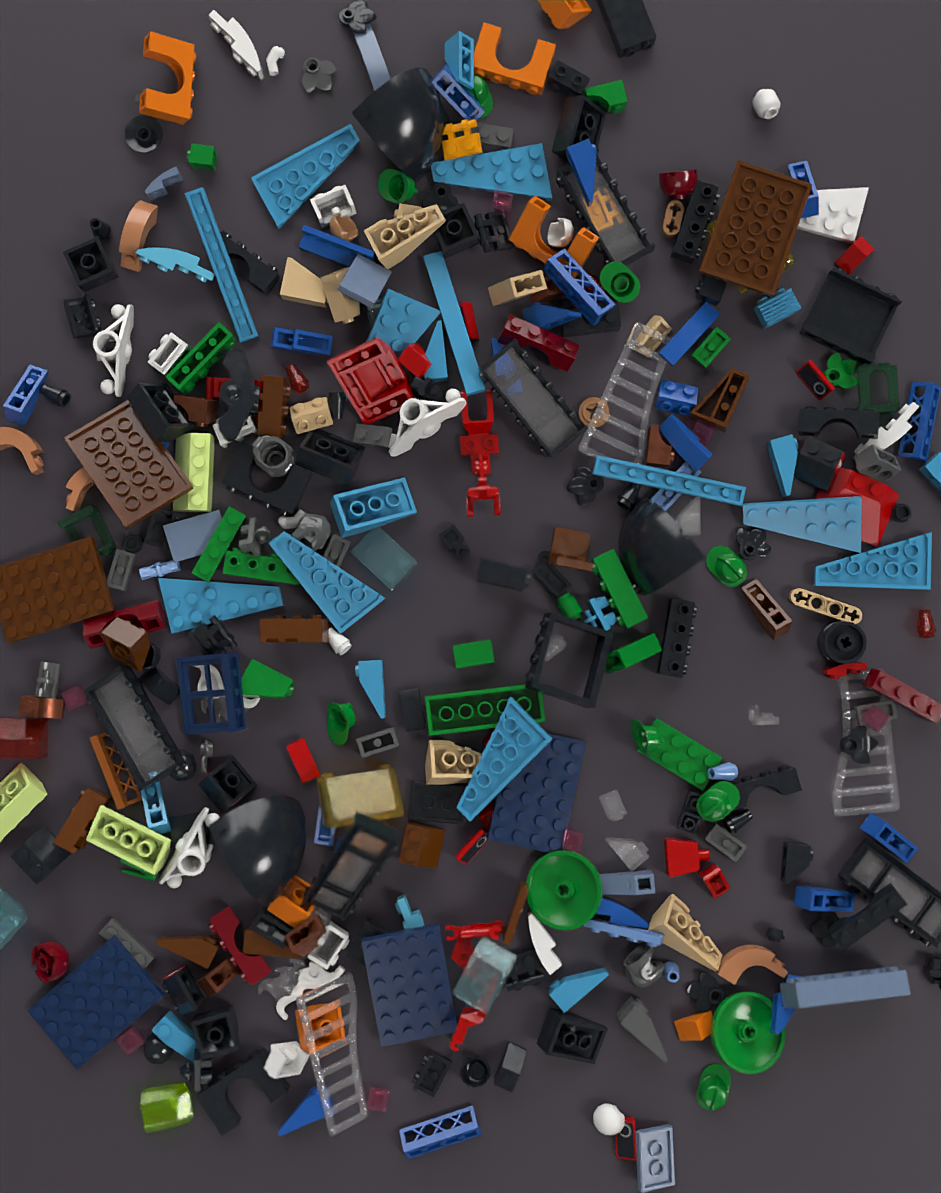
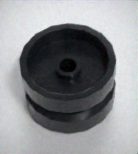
[817,621,867,664]

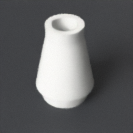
[329,627,352,656]

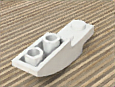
[209,10,263,80]
[853,402,919,460]

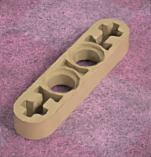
[788,588,862,624]

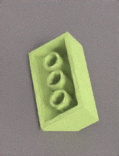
[173,433,215,513]
[0,762,47,842]
[86,805,171,875]

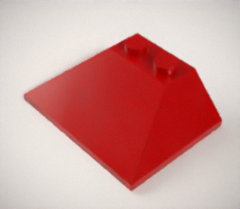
[327,337,414,425]
[814,468,899,548]

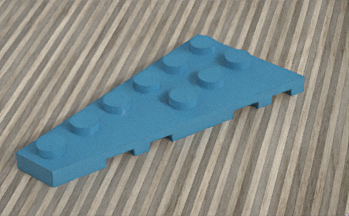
[251,124,360,229]
[431,143,552,201]
[345,289,441,399]
[742,496,861,553]
[269,531,385,634]
[814,532,932,590]
[158,578,284,634]
[456,697,552,821]

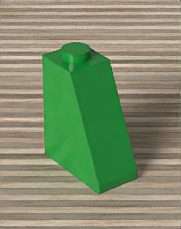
[605,633,662,674]
[241,659,295,700]

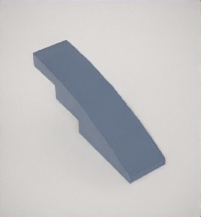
[353,23,390,91]

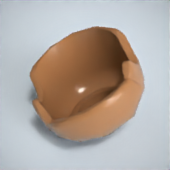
[329,213,359,242]

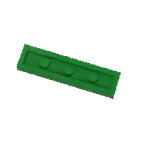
[191,506,246,583]

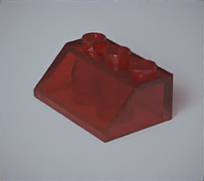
[0,718,48,759]

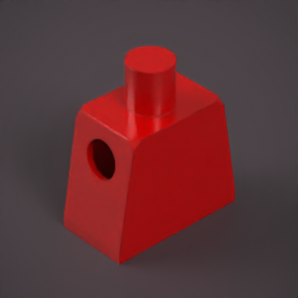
[664,837,710,877]

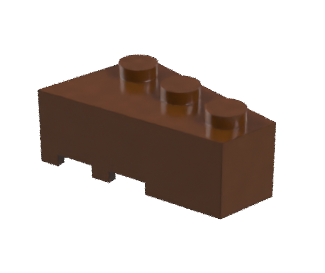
[690,368,750,433]
[257,375,291,440]
[260,615,329,643]
[53,786,112,854]

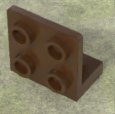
[548,527,593,571]

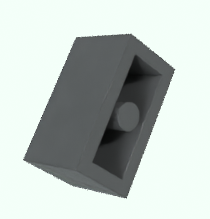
[356,726,400,758]

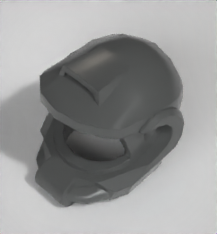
[252,435,295,477]
[291,513,331,552]
[624,941,665,988]

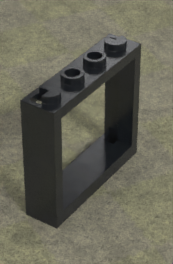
[525,612,614,708]

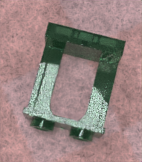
[853,363,900,415]
[57,505,117,557]

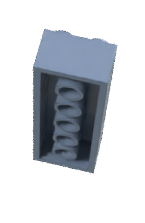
[780,967,911,1008]

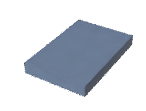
[338,254,392,308]
[163,510,230,563]
[635,1124,675,1193]

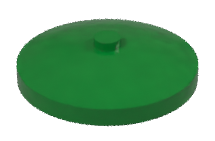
[526,850,603,930]
[711,991,785,1074]

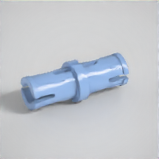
[139,560,180,580]

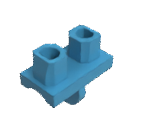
[583,596,618,631]

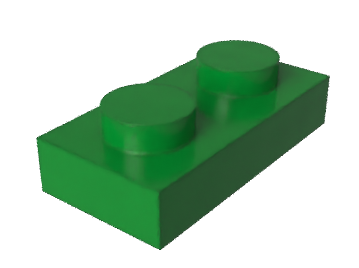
[691,327,731,369]

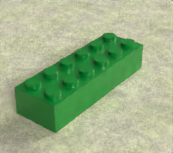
[425,682,545,736]

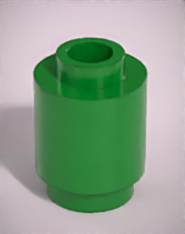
[556,593,583,620]

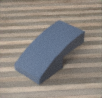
[145,167,183,201]

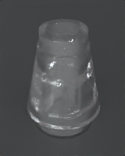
[545,633,568,662]

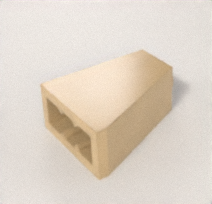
[280,257,328,308]
[321,267,360,324]
[488,270,547,306]

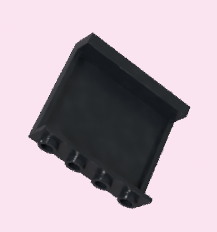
[799,268,902,366]

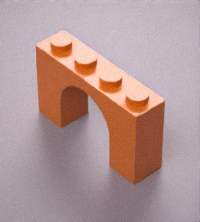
[474,23,556,95]
[139,31,196,125]
[509,196,599,279]

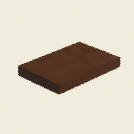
[502,880,529,945]

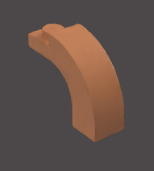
[119,200,158,272]
[0,427,44,475]
[66,467,95,512]
[716,945,788,985]

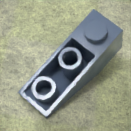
[599,870,655,895]

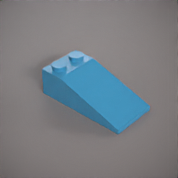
[330,477,417,538]

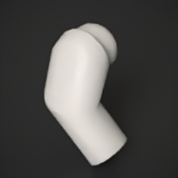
[267,46,285,76]
[278,509,306,529]

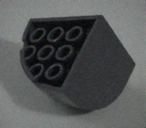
[352,67,444,182]
[618,497,706,595]
[208,796,307,907]

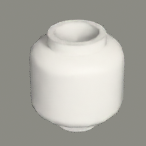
[752,89,781,119]

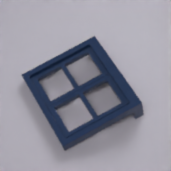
[176,652,247,734]

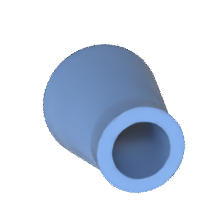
[708,762,738,781]
[662,961,680,983]

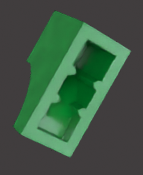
[584,80,628,114]

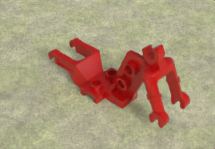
[460,389,501,518]
[445,920,504,1051]

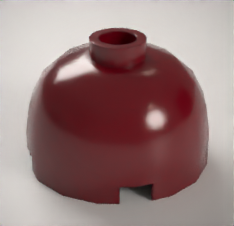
[659,169,698,200]
[31,941,69,983]

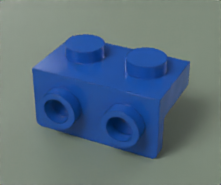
[655,379,699,416]

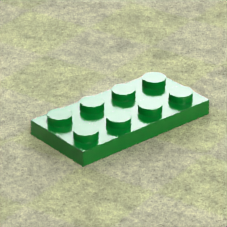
[636,718,722,790]

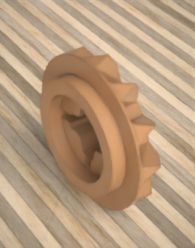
[579,397,609,428]

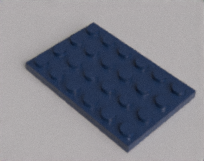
[486,733,587,853]
[361,923,457,1047]
[27,935,165,1070]

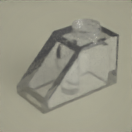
[674,497,700,537]
[605,837,649,871]

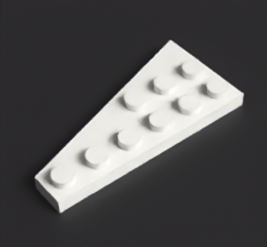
[797,187,869,244]

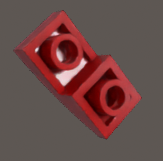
[822,662,867,680]
[286,737,320,783]

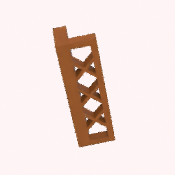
[90,732,142,810]

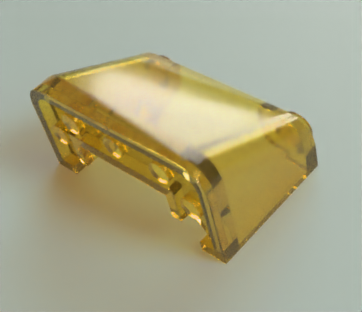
[317,764,405,828]

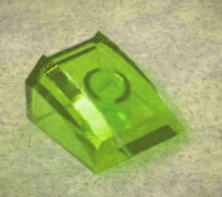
[140,1083,194,1133]

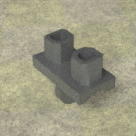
[239,517,272,556]
[35,661,62,699]

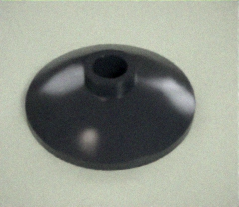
[125,115,163,153]

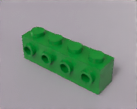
[166,322,237,394]
[223,548,301,586]
[591,549,648,629]

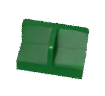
[453,640,494,668]

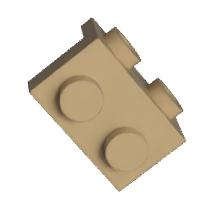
[290,397,333,434]

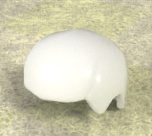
[548,218,574,248]
[593,1103,624,1135]

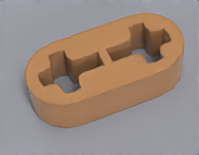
[662,200,684,238]

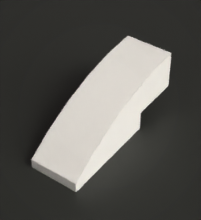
[528,911,562,975]

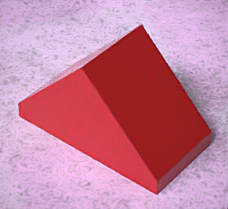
[834,236,874,275]
[398,343,432,379]
[698,863,731,899]

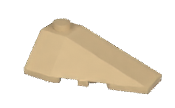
[364,204,446,269]
[425,740,483,785]
[648,894,722,972]

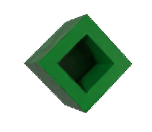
[187,144,218,172]

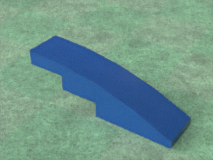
[658,301,720,367]

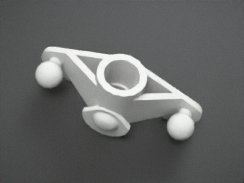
[93,304,134,397]
[389,389,467,456]
[158,807,220,888]

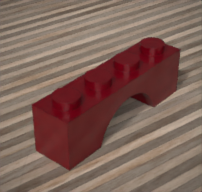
[498,314,580,372]
[83,600,165,649]
[863,668,941,724]
[208,906,272,985]

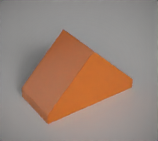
[674,1009,713,1041]

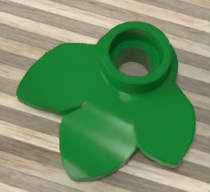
[823,353,858,389]

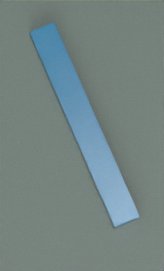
[185,187,259,343]
[423,251,485,396]
[592,455,746,506]

